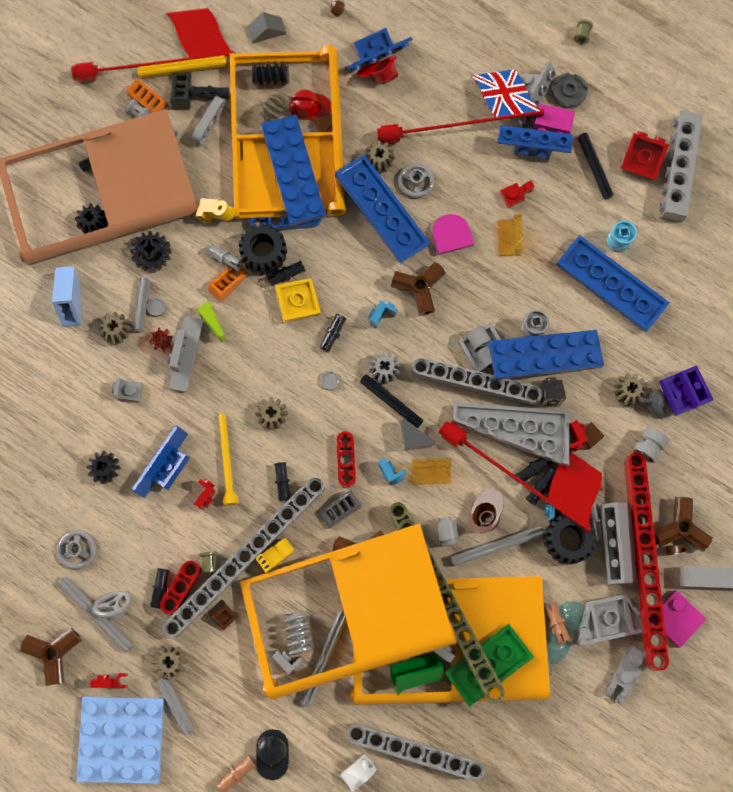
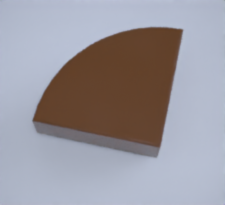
[314,113,332,132]
[585,422,604,450]
[666,544,687,555]

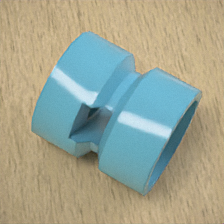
[607,220,637,252]

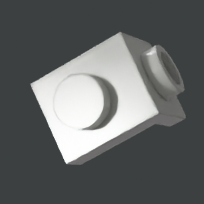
[340,754,376,791]

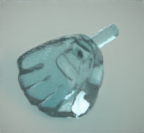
[559,601,585,642]
[546,634,571,675]

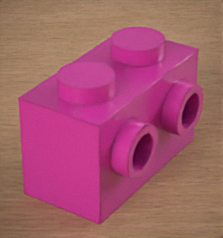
[533,103,575,134]

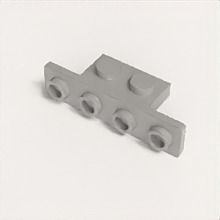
[516,62,556,128]
[167,316,204,392]

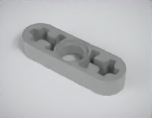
[192,96,226,145]

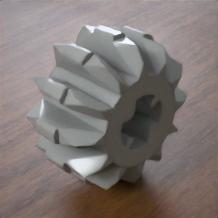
[369,351,401,384]

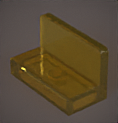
[497,214,524,256]
[411,458,451,485]

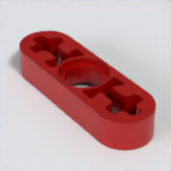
[337,431,356,488]

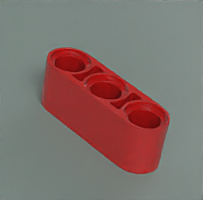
[160,560,202,614]

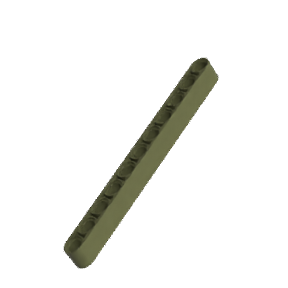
[389,502,504,704]

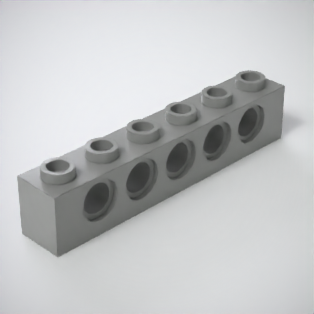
[659,110,703,223]

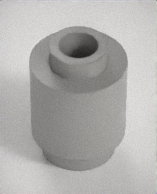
[436,517,459,546]

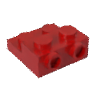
[620,131,669,180]

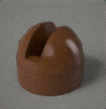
[330,0,345,16]

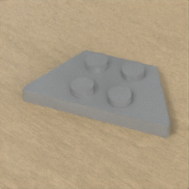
[577,594,642,646]

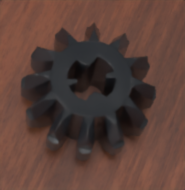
[75,203,108,234]
[86,451,121,484]

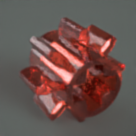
[149,327,173,352]

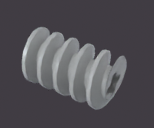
[284,612,313,655]

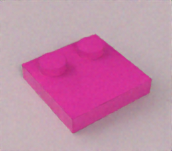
[649,590,706,648]

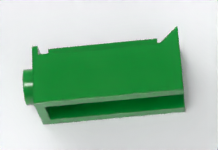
[390,653,445,696]

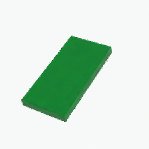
[445,624,534,707]

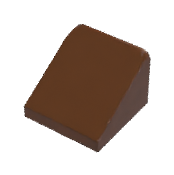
[208,599,238,631]

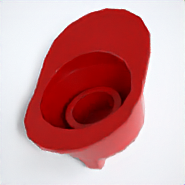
[357,56,398,84]
[288,89,331,120]

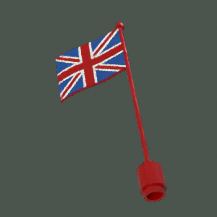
[377,69,544,144]

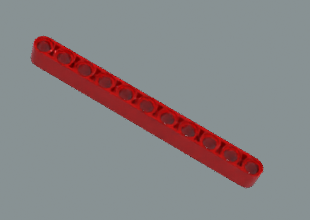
[624,452,669,671]

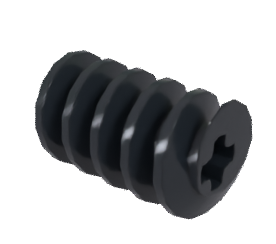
[252,61,289,85]

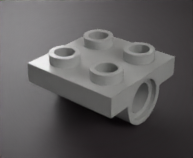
[458,323,501,372]

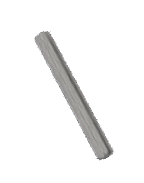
[450,526,544,566]
[58,577,133,652]
[301,610,346,707]

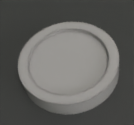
[147,298,166,317]
[320,371,339,390]

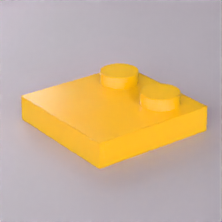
[275,278,321,323]

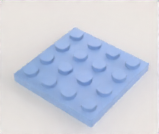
[76,696,165,784]

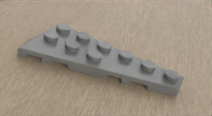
[452,402,569,468]

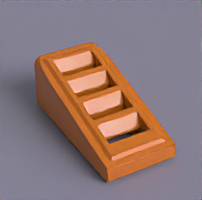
[126,79,168,113]
[208,266,248,302]

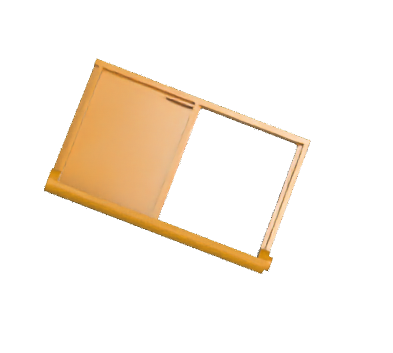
[230,45,346,219]
[240,523,457,700]
[350,576,550,705]

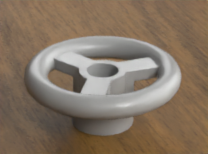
[398,163,435,198]
[57,530,96,570]
[93,591,133,620]

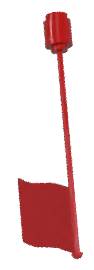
[71,8,236,82]
[439,421,602,532]

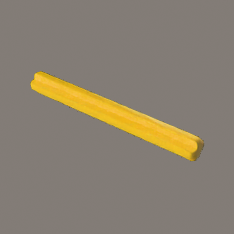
[138,56,227,78]

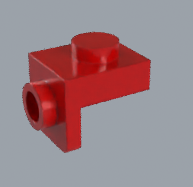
[569,420,588,452]
[194,478,216,510]

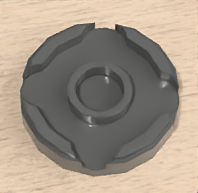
[551,73,588,109]

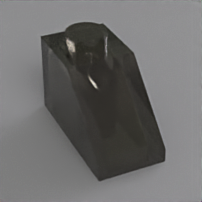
[540,377,566,407]

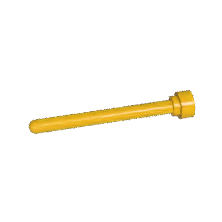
[219,414,239,506]

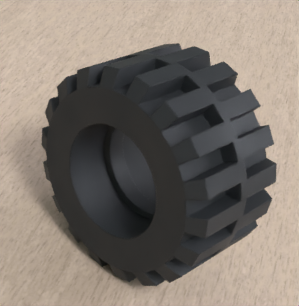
[239,223,287,275]
[544,515,597,565]

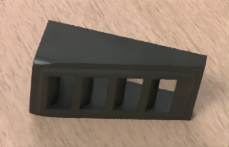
[170,73,192,110]

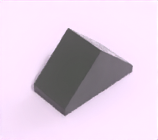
[247,12,286,44]
[401,418,435,451]

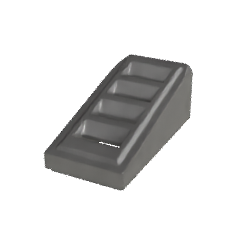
[319,490,362,529]

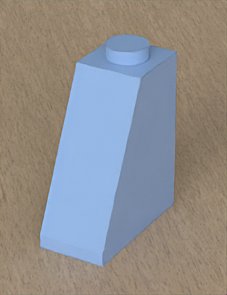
[52,266,81,327]

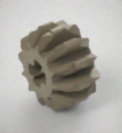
[260,91,289,122]
[364,140,395,173]
[98,312,131,344]
[613,373,647,406]
[255,397,288,430]
[152,644,188,680]

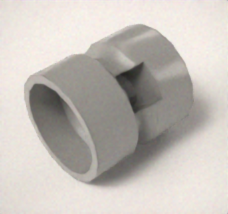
[521,310,549,337]
[633,427,669,464]

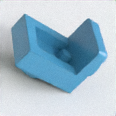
[368,301,397,328]

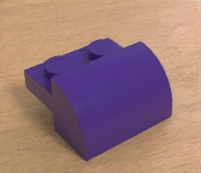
[659,365,714,416]

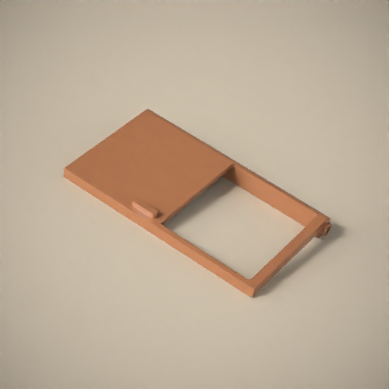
[0,109,198,265]

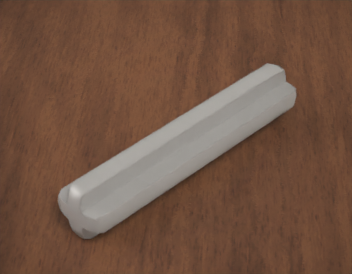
[132,277,150,332]
[157,677,194,735]

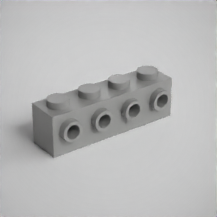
[601,502,638,584]

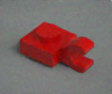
[500,180,535,208]
[90,673,128,689]

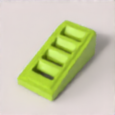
[197,301,226,342]

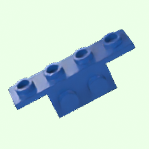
[344,28,413,72]
[497,125,573,159]
[132,425,190,498]

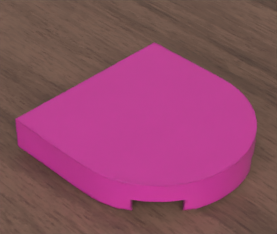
[432,214,474,255]

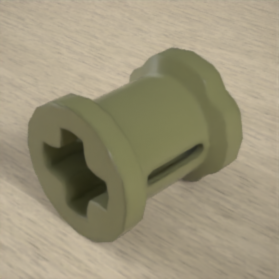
[573,19,593,44]
[200,551,218,573]

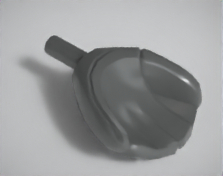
[640,389,671,417]

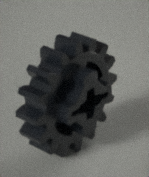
[130,231,172,272]

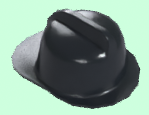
[256,729,289,780]

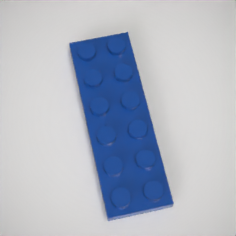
[261,115,326,226]
[334,155,430,264]
[556,235,670,333]
[488,330,604,380]

